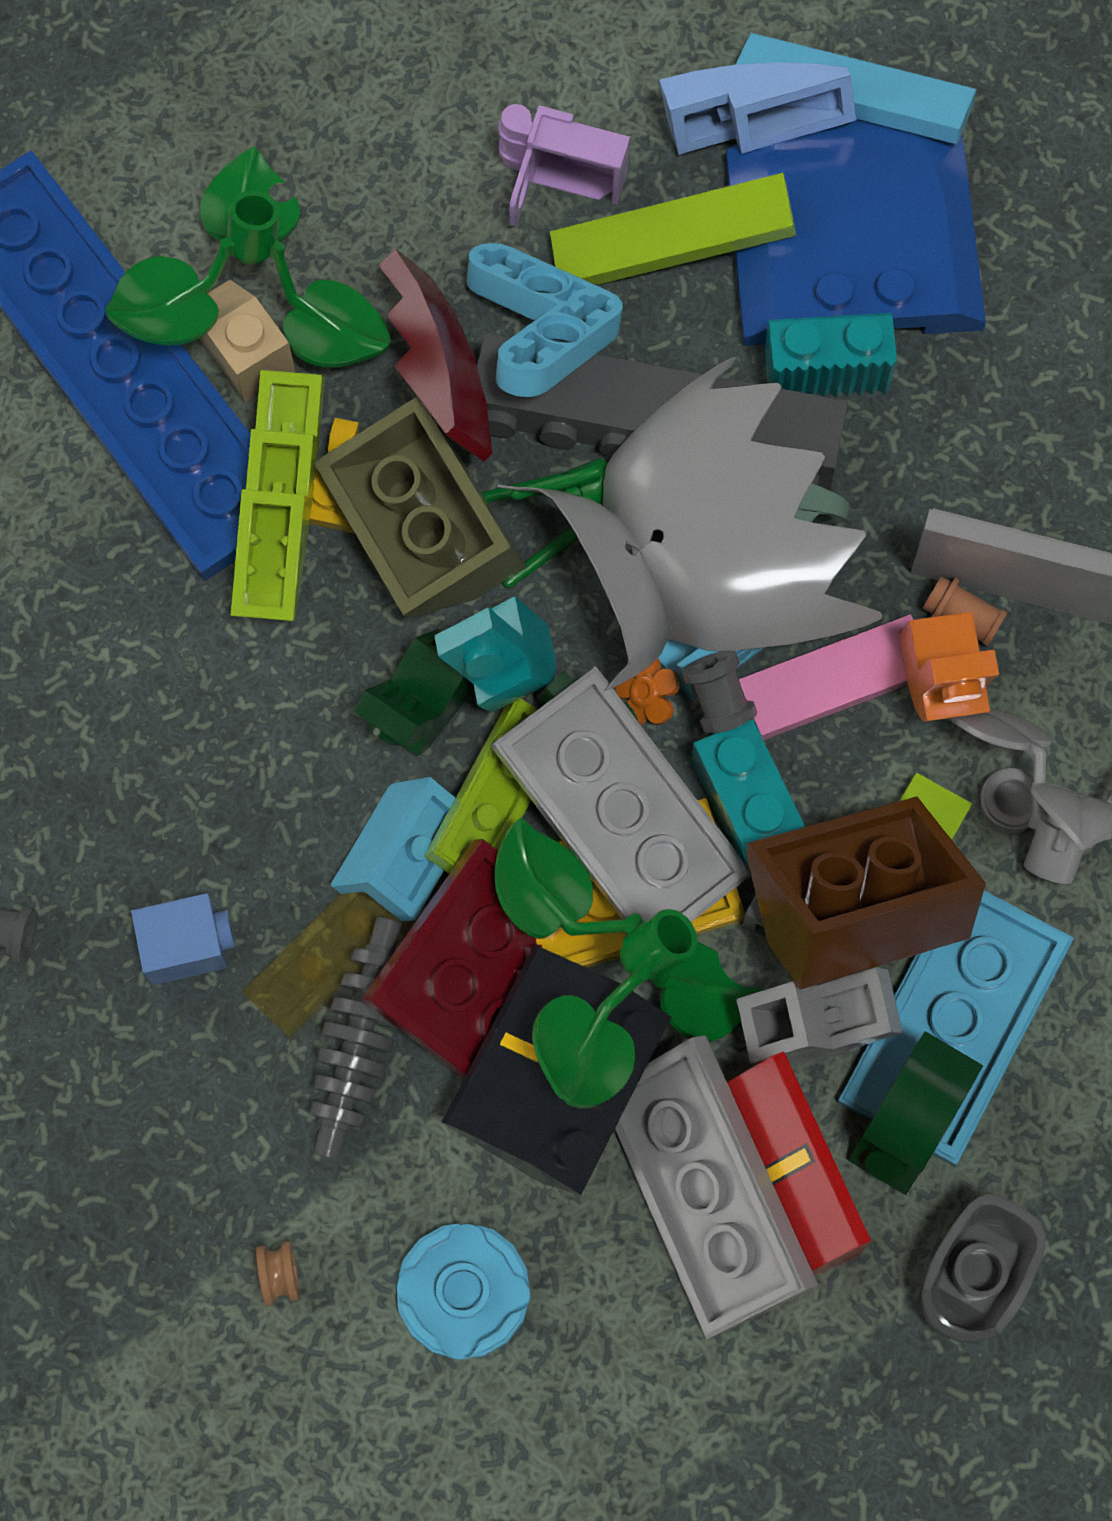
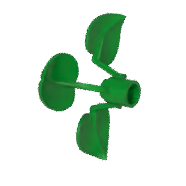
[105,146,391,368]
[495,817,765,1108]

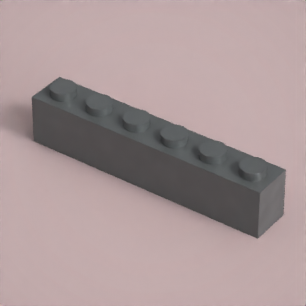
[477,334,848,490]

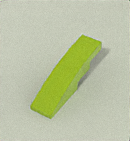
[231,370,325,622]

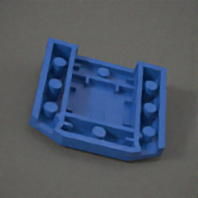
[726,119,986,346]

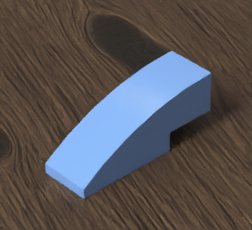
[659,62,856,155]

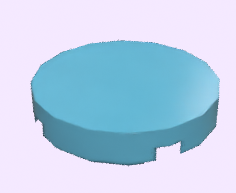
[397,1224,530,1360]

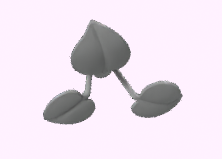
[936,708,1112,884]

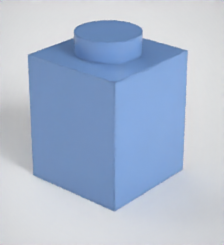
[131,893,236,986]

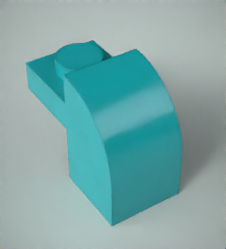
[435,596,556,712]

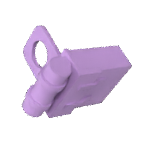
[498,104,630,227]

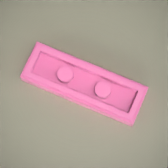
[739,614,913,740]

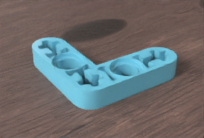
[467,243,623,397]

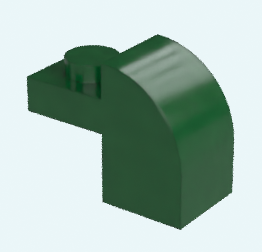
[353,629,474,756]
[848,1031,984,1195]

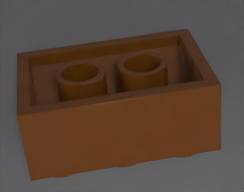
[746,796,986,990]

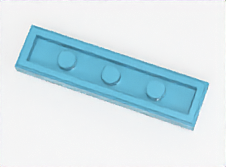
[735,33,976,144]

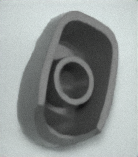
[920,1194,1046,1343]

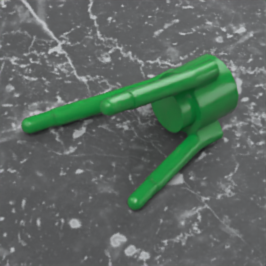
[482,458,608,588]

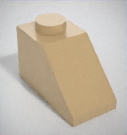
[199,280,296,403]

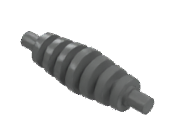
[310,917,402,1160]

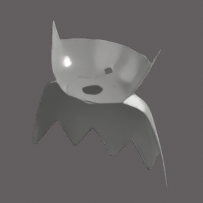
[497,357,883,691]

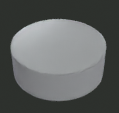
[979,768,1033,834]

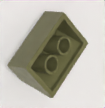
[314,397,527,618]

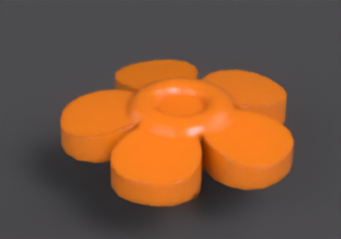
[616,658,680,725]

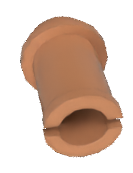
[923,576,1008,647]

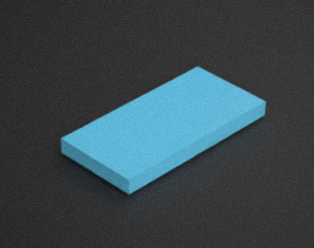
[837,891,1074,1167]

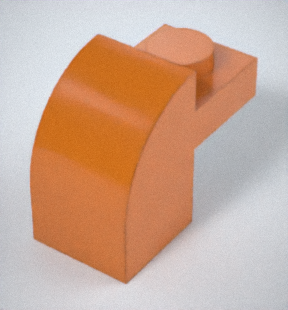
[899,612,999,722]

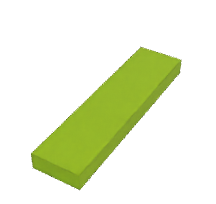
[550,173,797,285]

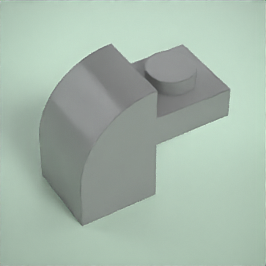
[737,967,903,1065]

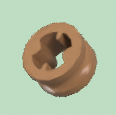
[256,1240,300,1307]

